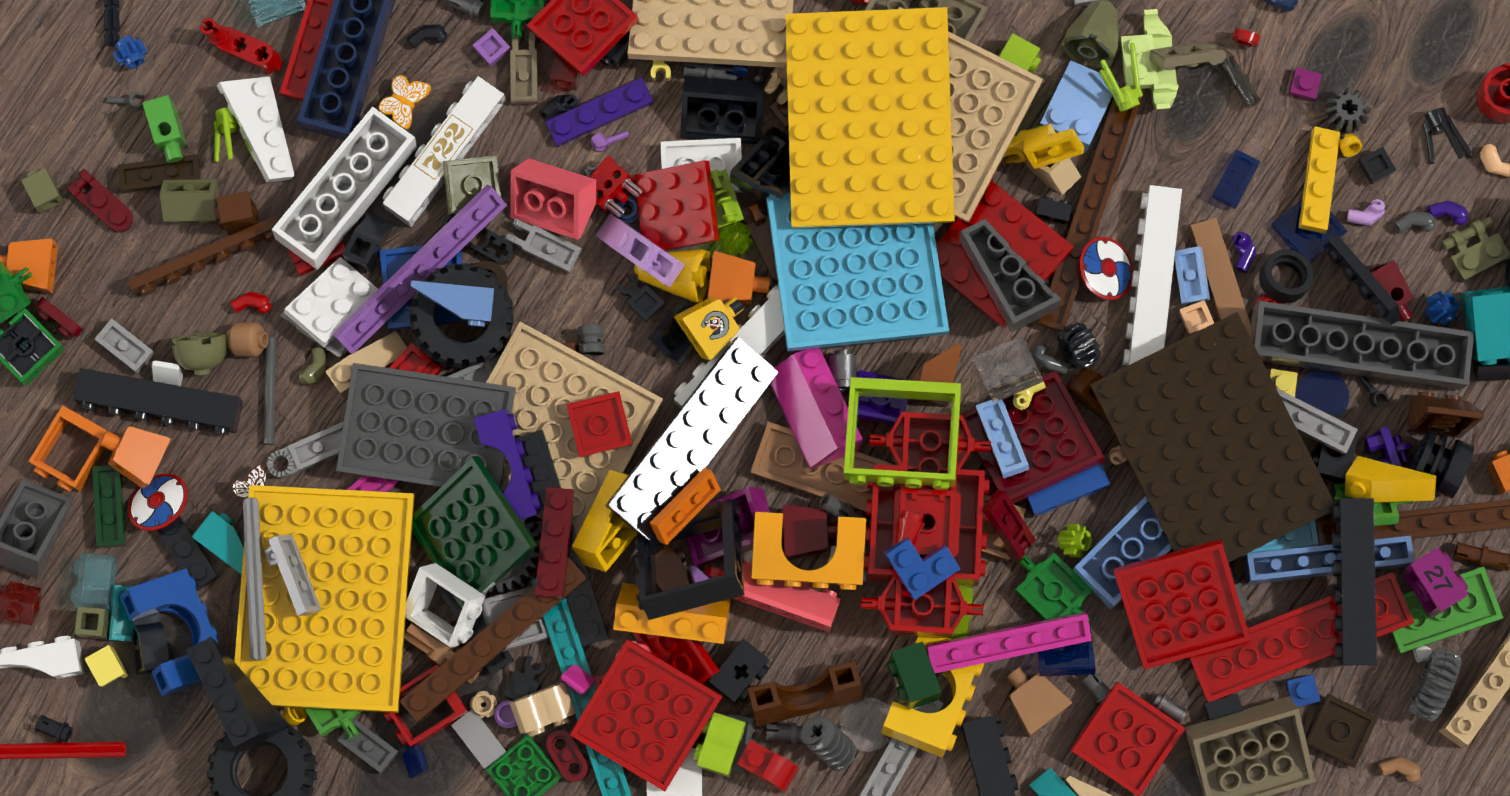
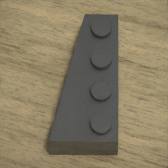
[959,219,1062,333]

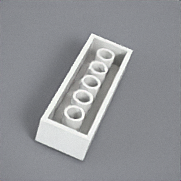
[272,107,417,270]

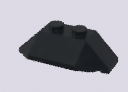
[730,126,790,199]

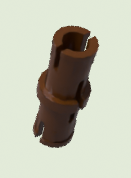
[1453,542,1510,571]

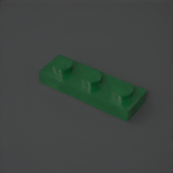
[92,465,126,548]

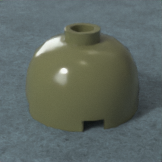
[171,332,227,375]

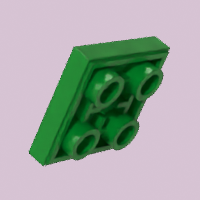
[486,734,563,796]

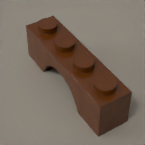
[748,661,864,727]

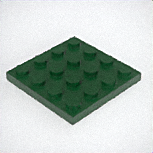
[412,456,537,608]

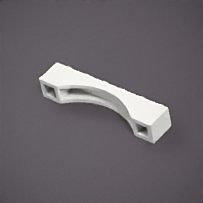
[0,636,85,679]

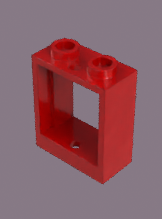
[383,664,468,749]

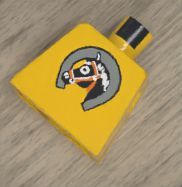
[674,297,744,360]

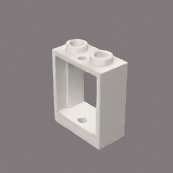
[406,563,485,648]

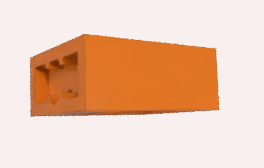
[28,405,108,492]

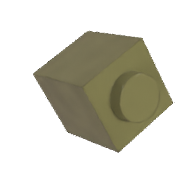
[21,168,64,214]
[74,607,110,640]

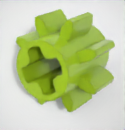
[1058,524,1092,557]

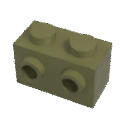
[160,179,219,223]

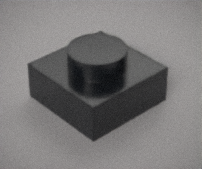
[1358,147,1396,185]

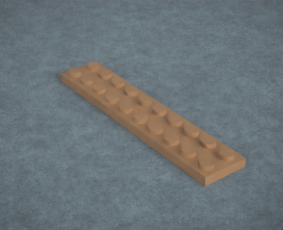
[750,422,1026,561]

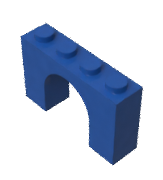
[120,568,219,697]

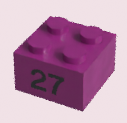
[1401,547,1469,619]

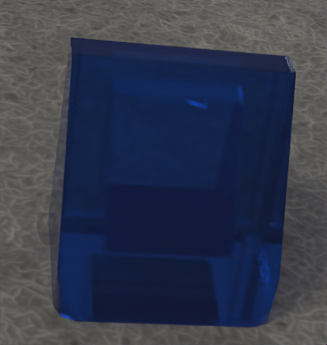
[402,744,430,778]

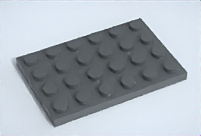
[336,363,516,489]

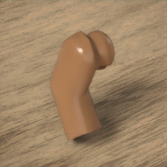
[1378,757,1421,782]

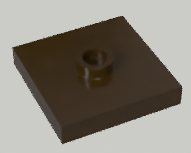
[1306,694,1378,768]

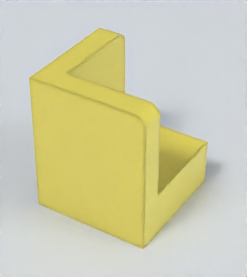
[85,645,129,687]

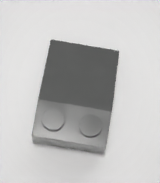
[0,479,73,579]

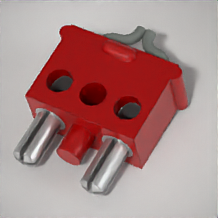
[584,156,642,217]

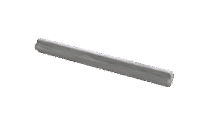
[243,498,267,661]

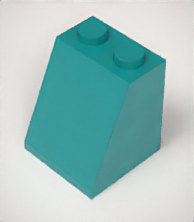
[1459,286,1510,365]

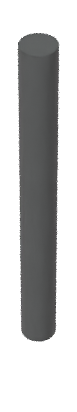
[263,337,276,445]

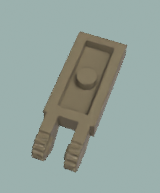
[510,31,538,104]
[1150,42,1227,70]

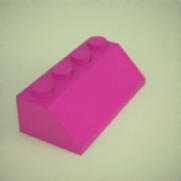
[770,348,862,469]

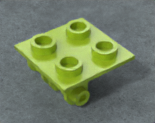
[711,169,744,228]

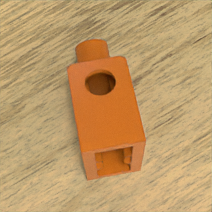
[0,239,58,295]
[708,251,770,306]
[99,426,171,489]

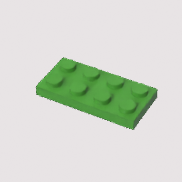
[1391,567,1503,654]

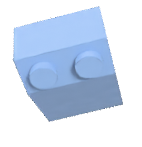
[1040,60,1119,153]

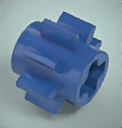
[112,36,148,69]
[1425,291,1459,326]

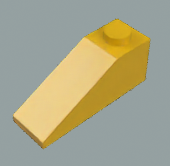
[1345,456,1436,502]

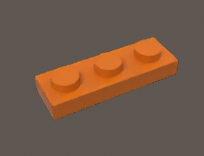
[650,468,721,545]

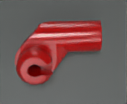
[230,291,271,314]

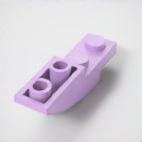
[596,213,685,287]

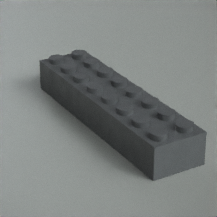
[1250,301,1474,390]

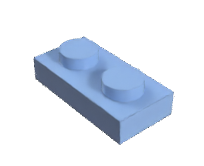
[1174,246,1210,305]

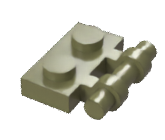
[1441,217,1510,282]

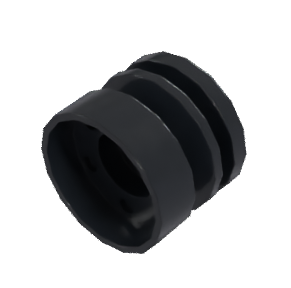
[1410,428,1474,499]

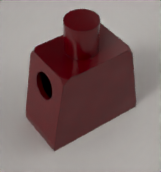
[1369,260,1413,322]
[782,505,838,560]

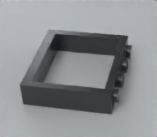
[635,499,745,620]

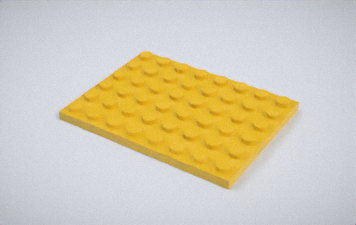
[785,7,955,229]
[234,485,414,713]

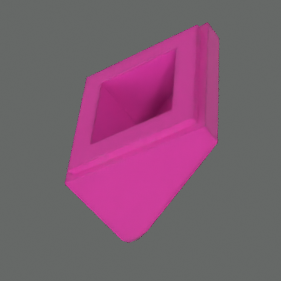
[561,665,595,696]

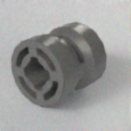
[577,325,605,357]

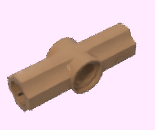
[404,622,483,684]

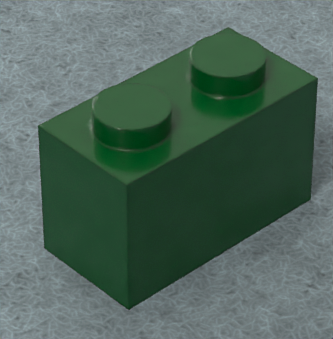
[887,641,942,710]

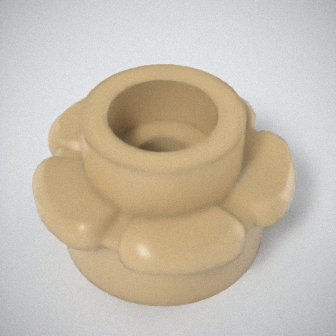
[470,691,497,718]

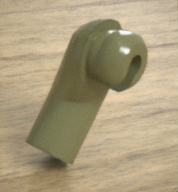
[299,348,327,385]

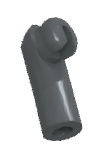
[1393,211,1436,234]

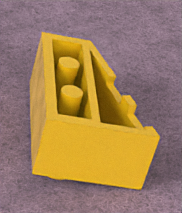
[572,470,637,572]

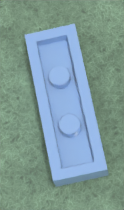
[976,399,1029,479]

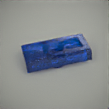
[1212,149,1260,209]

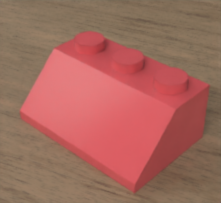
[510,158,596,240]

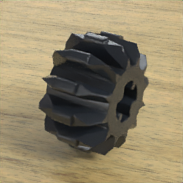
[1057,322,1101,370]

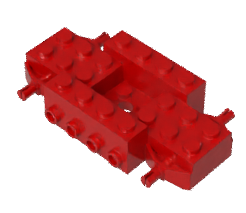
[861,412,991,638]

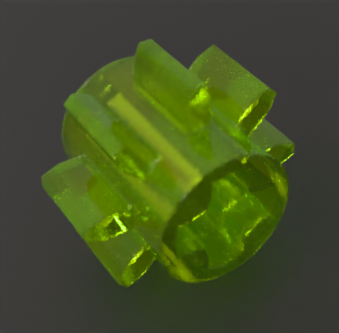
[719,222,754,255]

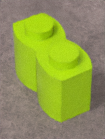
[693,712,746,777]

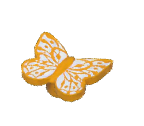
[379,75,431,130]

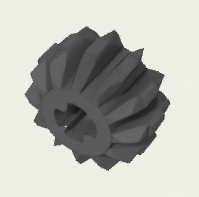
[1324,87,1371,134]

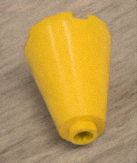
[634,249,712,303]

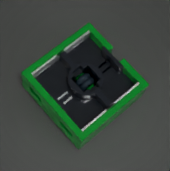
[0,308,66,386]

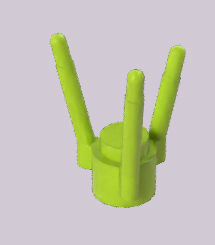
[1099,43,1143,112]
[213,107,255,163]

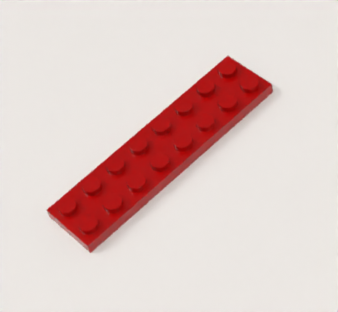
[1189,572,1414,702]

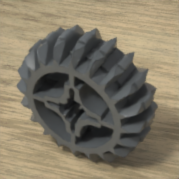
[1409,647,1462,722]

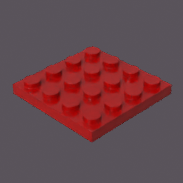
[936,180,1074,329]
[1114,539,1251,670]
[570,639,722,791]

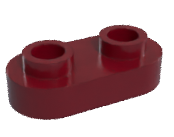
[35,297,84,339]
[546,730,588,782]

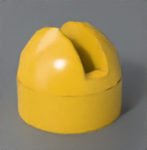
[1339,134,1362,157]
[282,707,307,726]

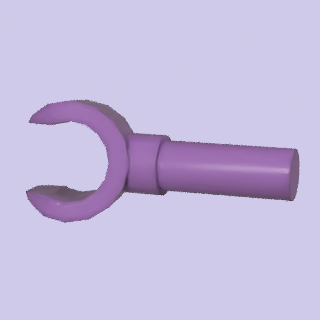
[590,131,629,152]

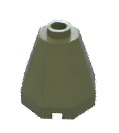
[1061,0,1118,68]

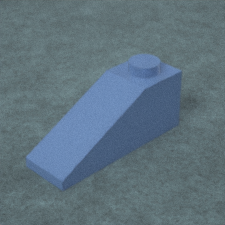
[411,280,494,327]

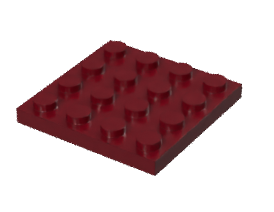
[960,371,1105,504]

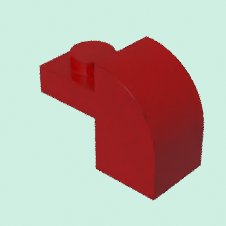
[737,740,799,793]

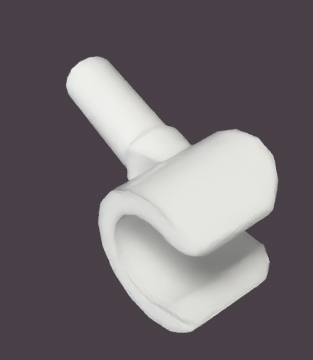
[1413,646,1432,663]

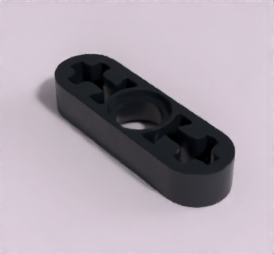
[443,214,514,265]

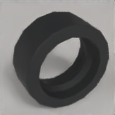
[1259,249,1314,304]

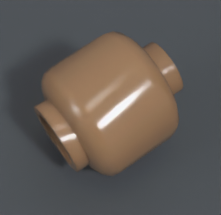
[226,322,269,357]

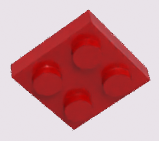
[566,391,633,458]

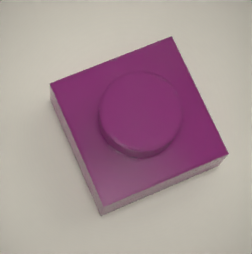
[1289,67,1322,102]

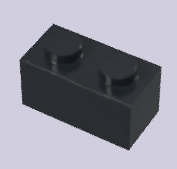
[1035,196,1072,225]
[1474,358,1510,381]
[1203,694,1243,720]

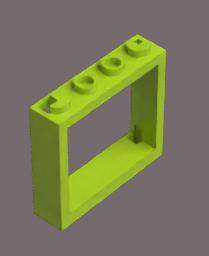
[844,377,961,490]

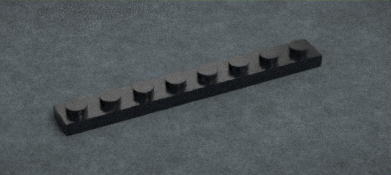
[517,430,609,647]

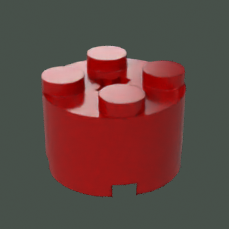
[1477,63,1510,123]

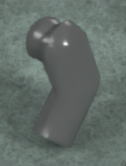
[1031,344,1069,375]

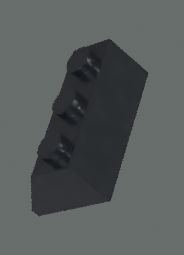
[680,76,765,144]

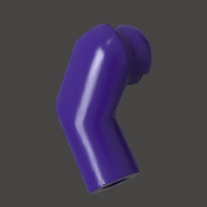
[1427,201,1468,225]
[1233,232,1256,273]

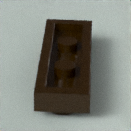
[118,154,202,193]

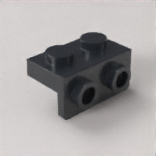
[647,297,695,364]

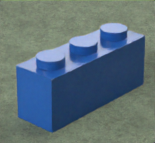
[1024,463,1110,518]

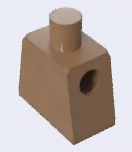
[1007,667,1072,737]

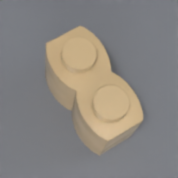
[509,683,575,737]

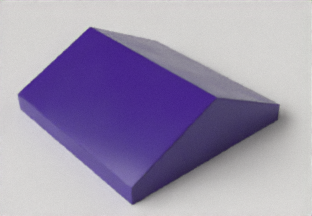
[857,370,908,425]

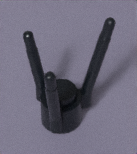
[1422,107,1473,164]

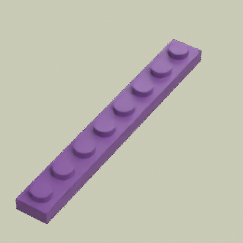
[333,184,507,354]

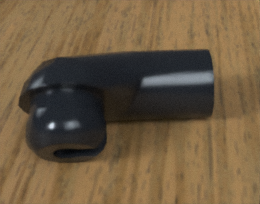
[539,94,578,121]

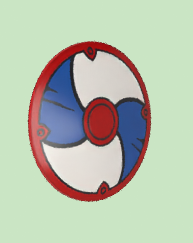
[1079,237,1133,300]
[128,474,188,531]

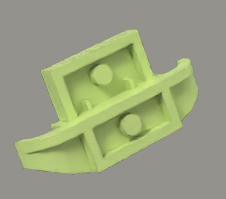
[1120,9,1179,110]

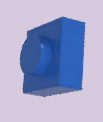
[1285,674,1321,707]

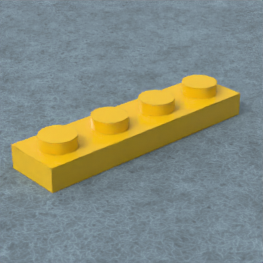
[1299,126,1340,234]

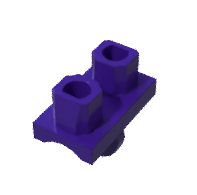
[1364,426,1413,467]

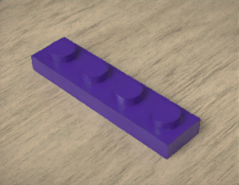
[545,78,654,147]

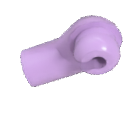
[1346,199,1385,226]

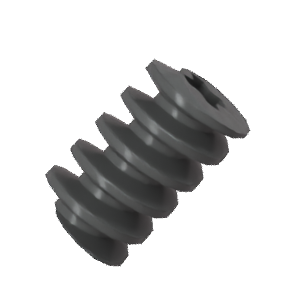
[801,716,856,771]

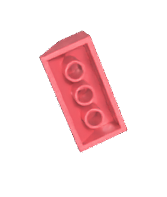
[732,561,841,633]

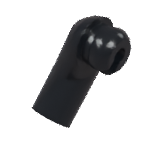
[406,24,448,49]

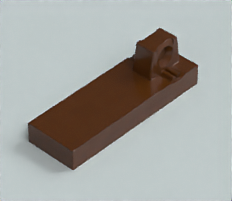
[741,198,777,282]

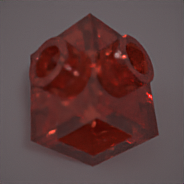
[0,581,41,626]

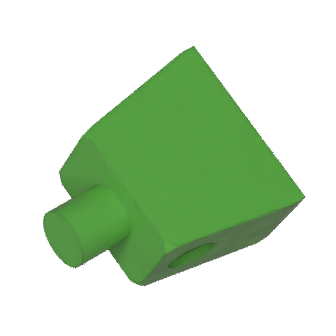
[142,95,186,163]

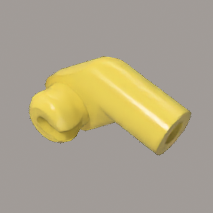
[1013,376,1046,410]

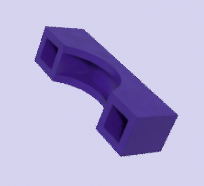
[474,409,541,520]

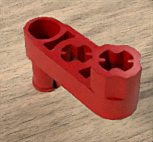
[200,18,283,74]

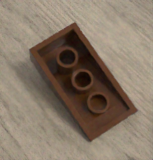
[1407,392,1484,438]

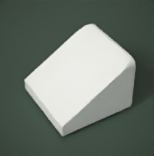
[152,360,184,386]

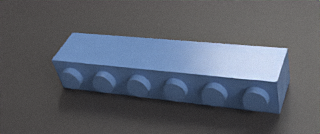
[1242,536,1415,585]

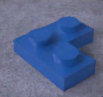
[884,537,960,600]

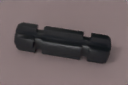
[104,0,120,47]

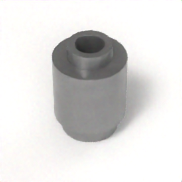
[829,350,857,390]

